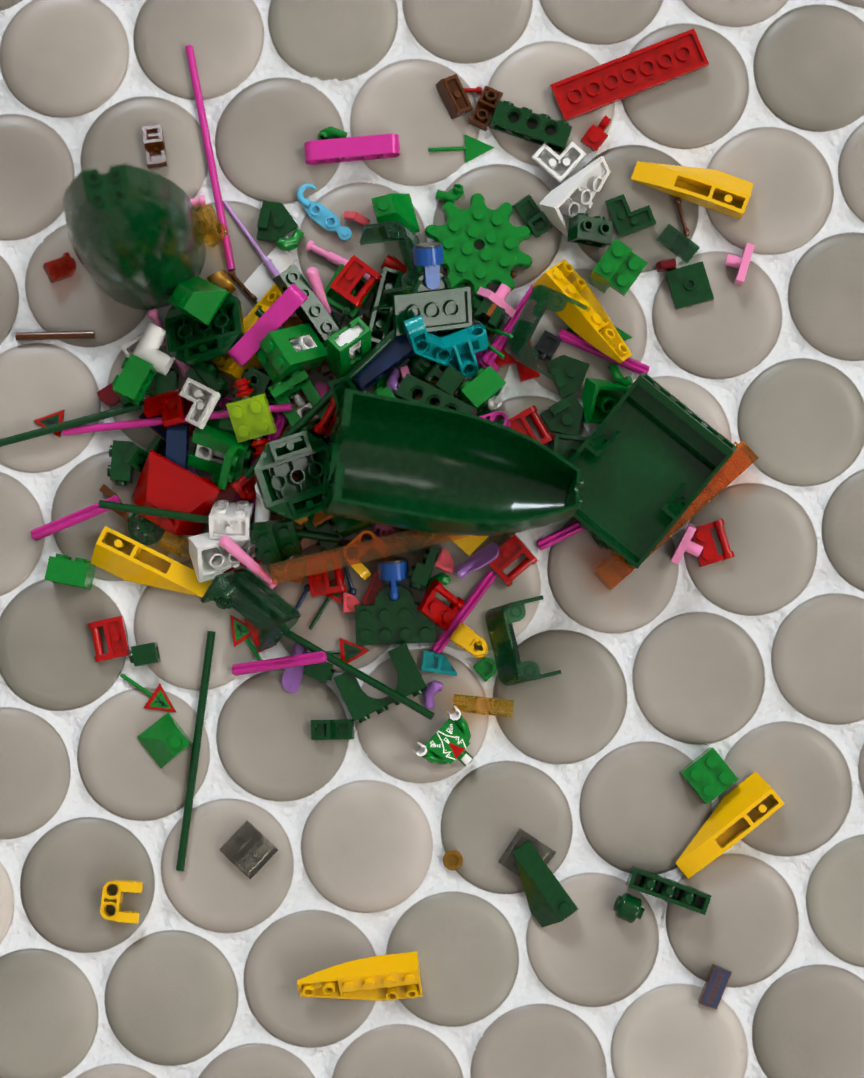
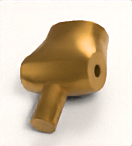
[207,270,236,294]

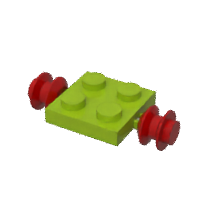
[226,377,277,457]

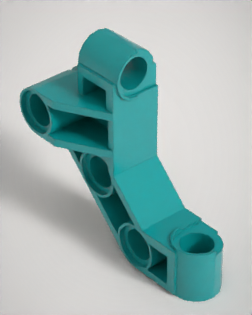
[403,314,489,378]

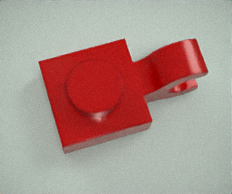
[580,115,611,152]

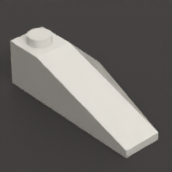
[539,156,611,237]
[188,530,257,583]

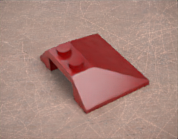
[132,450,220,535]

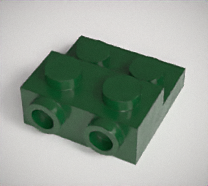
[250,518,303,565]
[408,546,439,591]

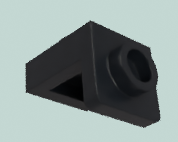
[533,330,562,361]

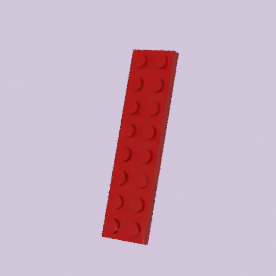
[550,28,709,121]

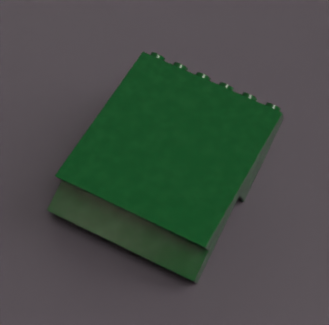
[569,372,738,569]

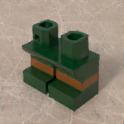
[471,296,505,329]

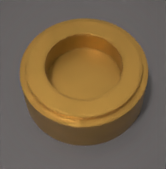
[443,850,463,870]

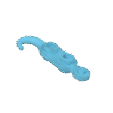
[297,183,352,241]

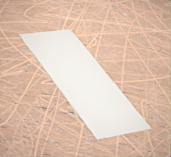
[241,246,296,302]

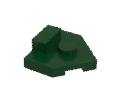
[256,200,298,243]
[545,355,589,399]
[540,393,584,436]

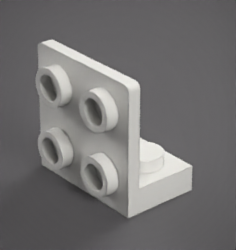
[209,500,254,540]

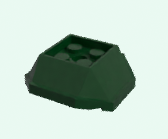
[165,283,245,365]
[252,430,329,521]

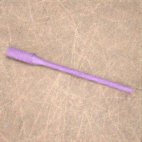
[223,200,280,278]

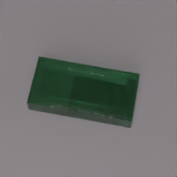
[657,224,700,264]

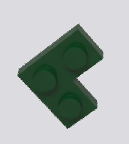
[605,194,656,238]
[123,435,166,472]

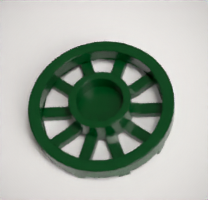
[128,513,165,545]

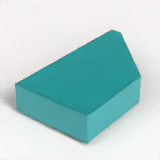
[421,651,457,676]

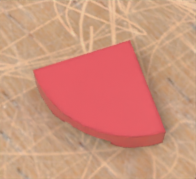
[343,211,370,227]
[434,548,454,574]
[343,593,361,613]

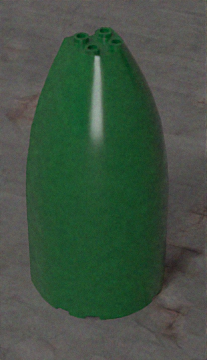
[63,164,206,310]
[322,389,583,536]

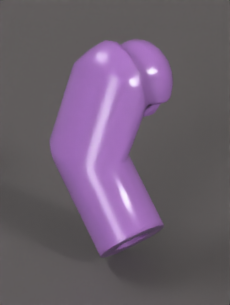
[386,369,401,395]
[423,680,443,708]

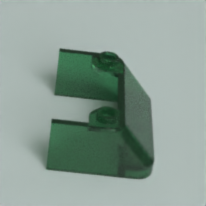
[359,221,423,309]
[504,284,590,379]
[201,569,301,651]
[485,595,561,686]

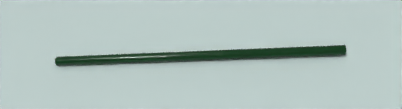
[243,329,397,480]
[0,404,141,447]
[98,500,339,543]
[226,596,435,720]
[176,631,216,871]

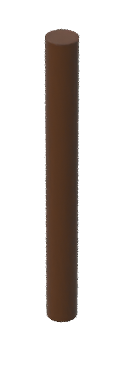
[15,331,95,340]

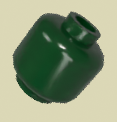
[613,893,645,923]

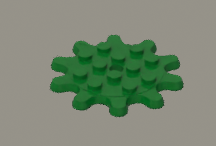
[425,193,532,300]

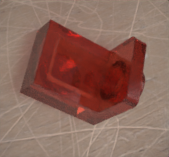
[43,252,76,283]

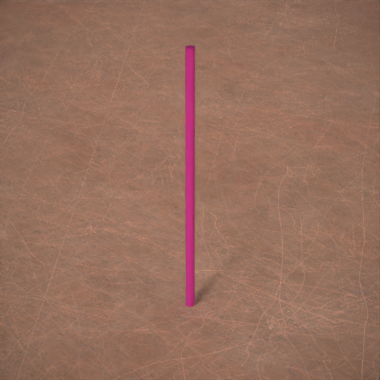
[185,45,235,271]
[62,403,292,435]

